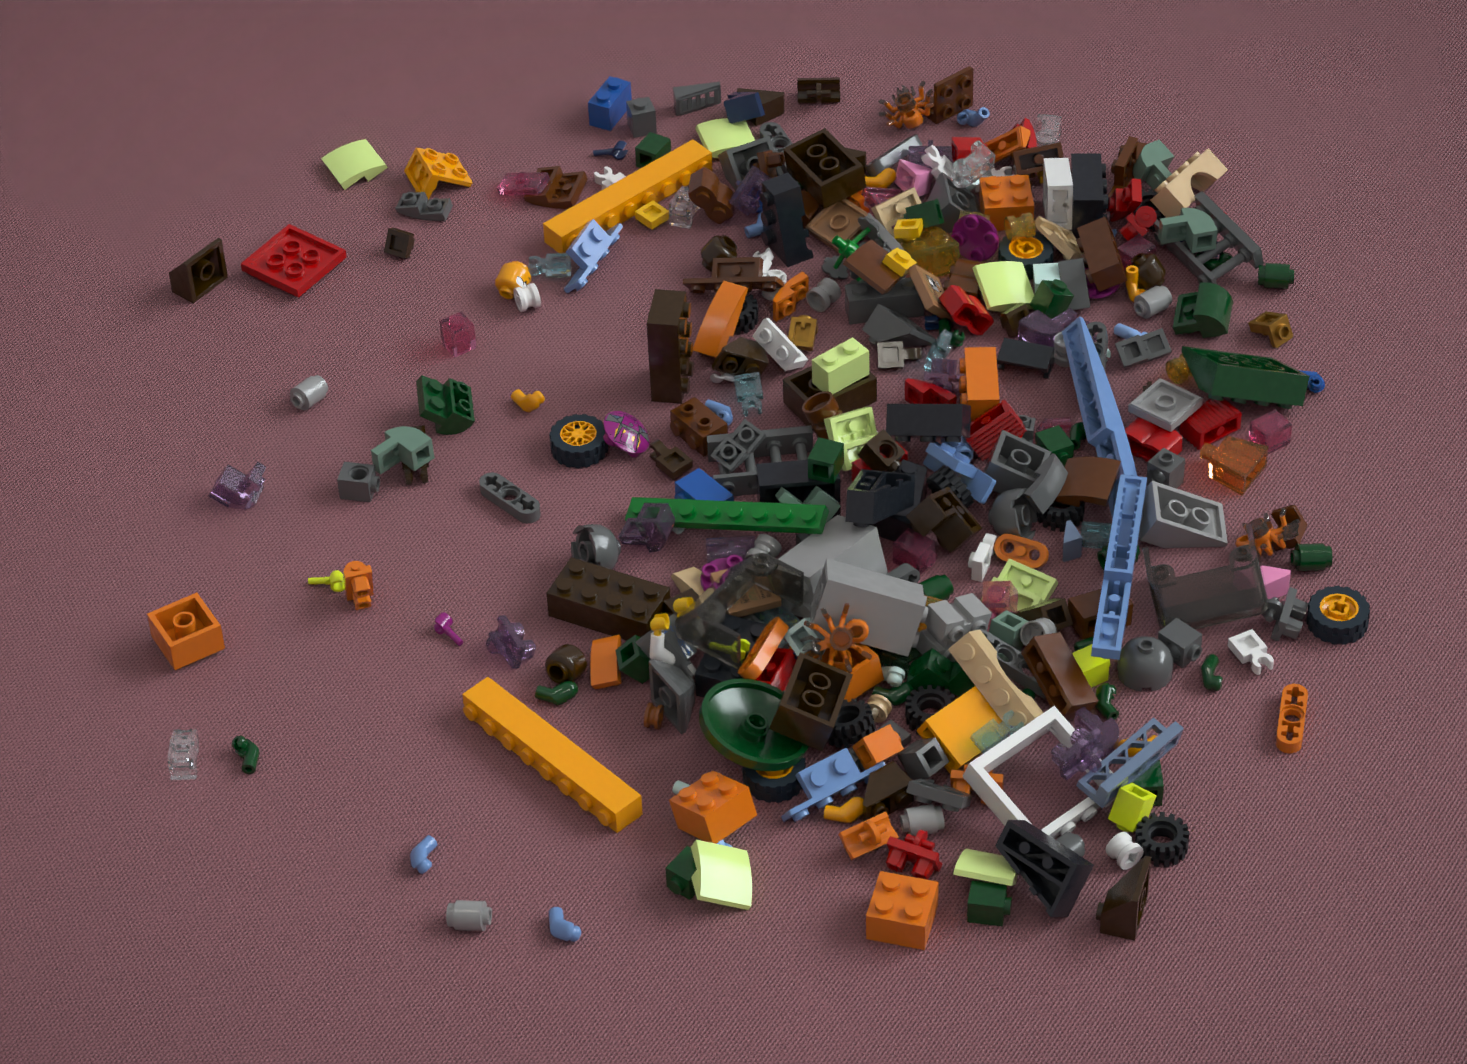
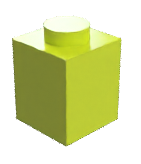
[1072,644,1111,688]
[1108,783,1157,832]

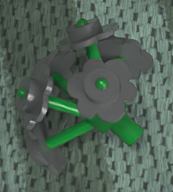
[821,217,890,285]

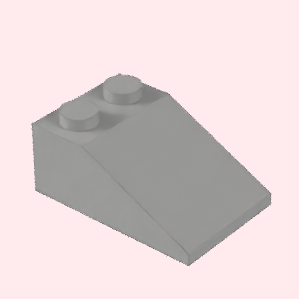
[1140,481,1228,548]

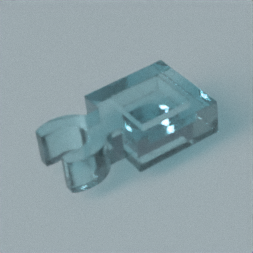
[528,253,572,278]
[923,329,953,374]
[733,372,763,416]
[970,710,1024,754]

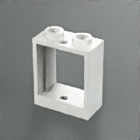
[1043,158,1073,230]

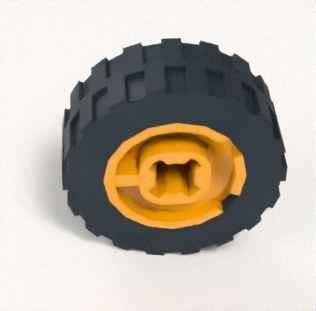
[998,230,1054,281]
[549,414,608,468]
[1306,586,1370,645]
[742,758,806,803]

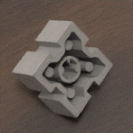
[916,593,992,663]

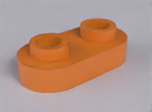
[994,534,1049,569]

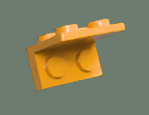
[404,147,473,200]

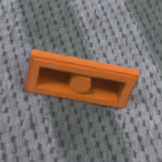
[984,126,1030,166]

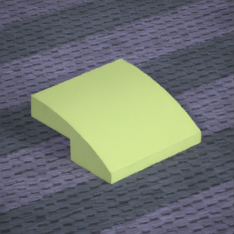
[695,118,755,158]
[321,139,388,190]
[972,261,1034,312]
[824,407,879,471]
[981,559,1059,613]
[691,840,752,910]
[953,849,1018,886]

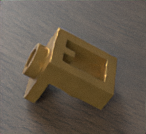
[1248,311,1293,348]
[788,315,818,351]

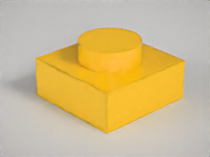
[635,200,670,230]
[893,218,923,241]
[882,247,917,277]

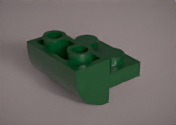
[1172,282,1233,338]
[416,375,475,435]

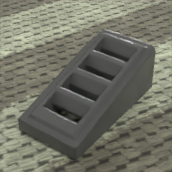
[673,82,721,116]

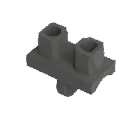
[1260,587,1309,641]

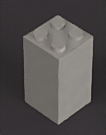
[770,515,888,618]
[810,558,928,657]

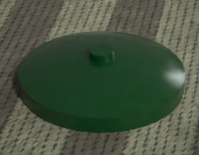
[699,679,809,771]

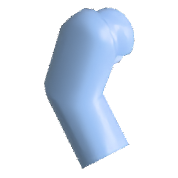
[1114,323,1147,339]

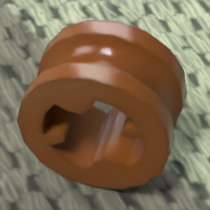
[644,702,664,730]

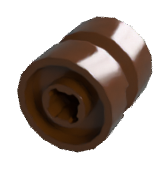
[802,391,843,440]

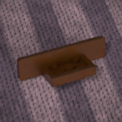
[1108,136,1147,197]
[683,257,784,294]

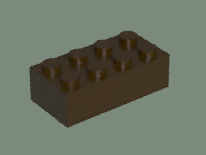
[647,289,694,404]
[546,557,671,641]

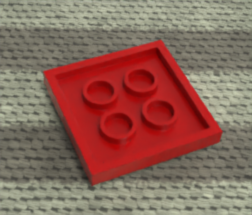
[241,224,347,298]

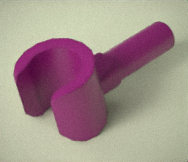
[434,612,463,646]

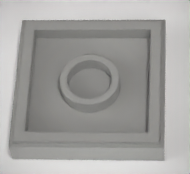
[1128,378,1203,432]

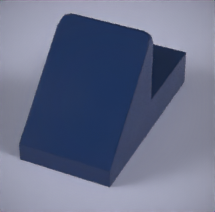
[724,92,765,123]

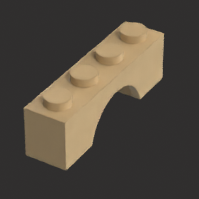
[1151,148,1228,218]
[948,630,1043,734]

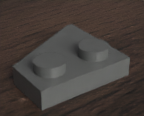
[906,778,972,812]

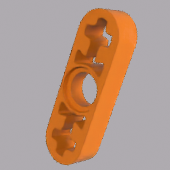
[738,617,789,680]
[1276,684,1308,754]

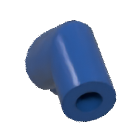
[1299,370,1325,393]

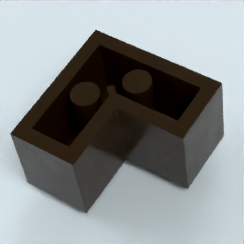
[906,487,982,553]

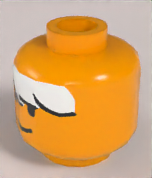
[495,261,531,299]

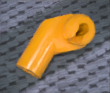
[865,168,896,190]
[1125,265,1146,302]
[511,389,545,412]
[824,797,864,823]

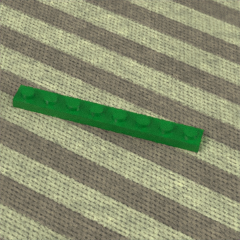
[625,497,829,534]

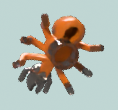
[878,81,934,130]
[1235,508,1300,560]
[800,603,872,673]

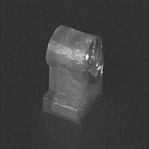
[1036,114,1062,146]
[951,140,995,188]
[669,186,700,229]
[167,729,199,780]

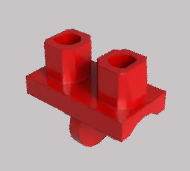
[1119,206,1157,242]
[886,829,943,880]

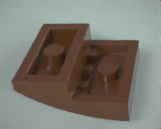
[524,166,588,209]
[843,240,909,295]
[1054,457,1121,507]

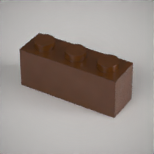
[1076,217,1127,292]
[1021,632,1098,721]

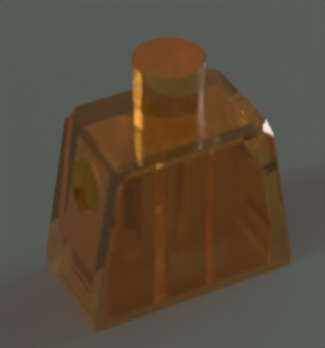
[1200,436,1268,496]

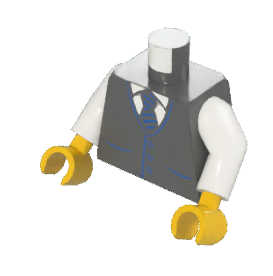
[636,597,697,677]

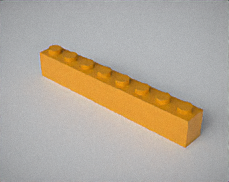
[543,139,713,256]
[462,677,643,833]

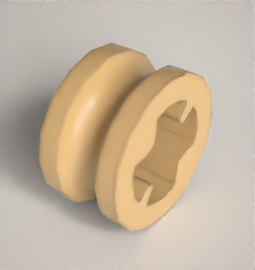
[867,694,892,723]

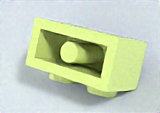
[812,337,869,394]

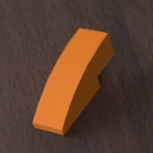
[693,281,748,358]

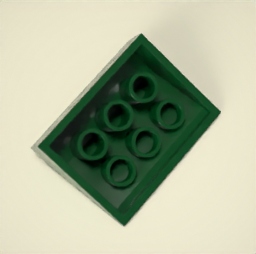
[1181,346,1310,409]

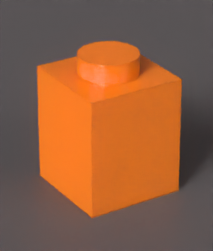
[852,724,904,770]

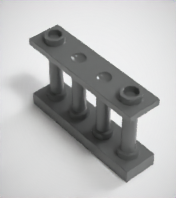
[1154,191,1264,284]
[707,425,813,496]

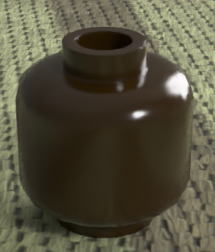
[701,235,738,272]
[1131,253,1166,290]
[545,644,587,684]

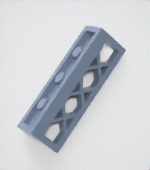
[1076,717,1184,808]

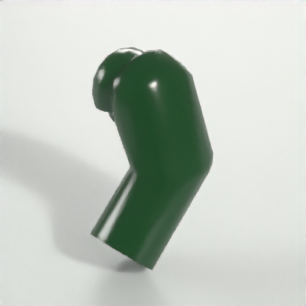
[1069,422,1087,450]
[535,681,578,705]
[872,682,915,706]

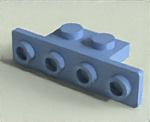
[564,219,623,293]
[923,442,996,504]
[781,748,886,822]

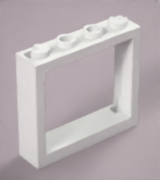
[962,706,1116,839]

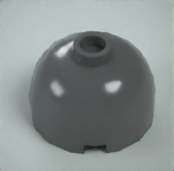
[988,488,1037,540]
[571,524,621,570]
[1117,636,1173,691]

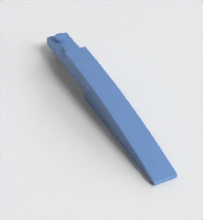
[1062,316,1138,520]
[1091,474,1147,660]

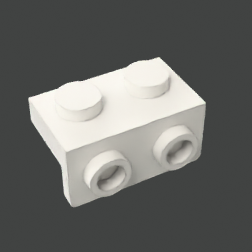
[752,318,808,371]

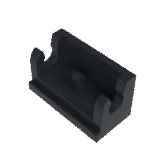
[997,338,1055,379]

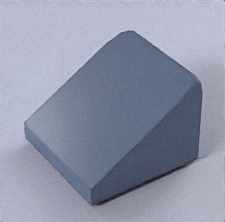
[1062,520,1082,562]

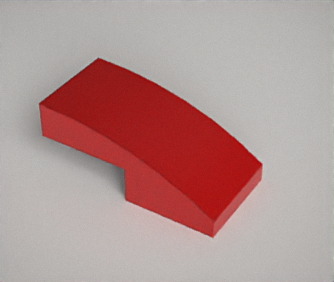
[905,378,957,404]

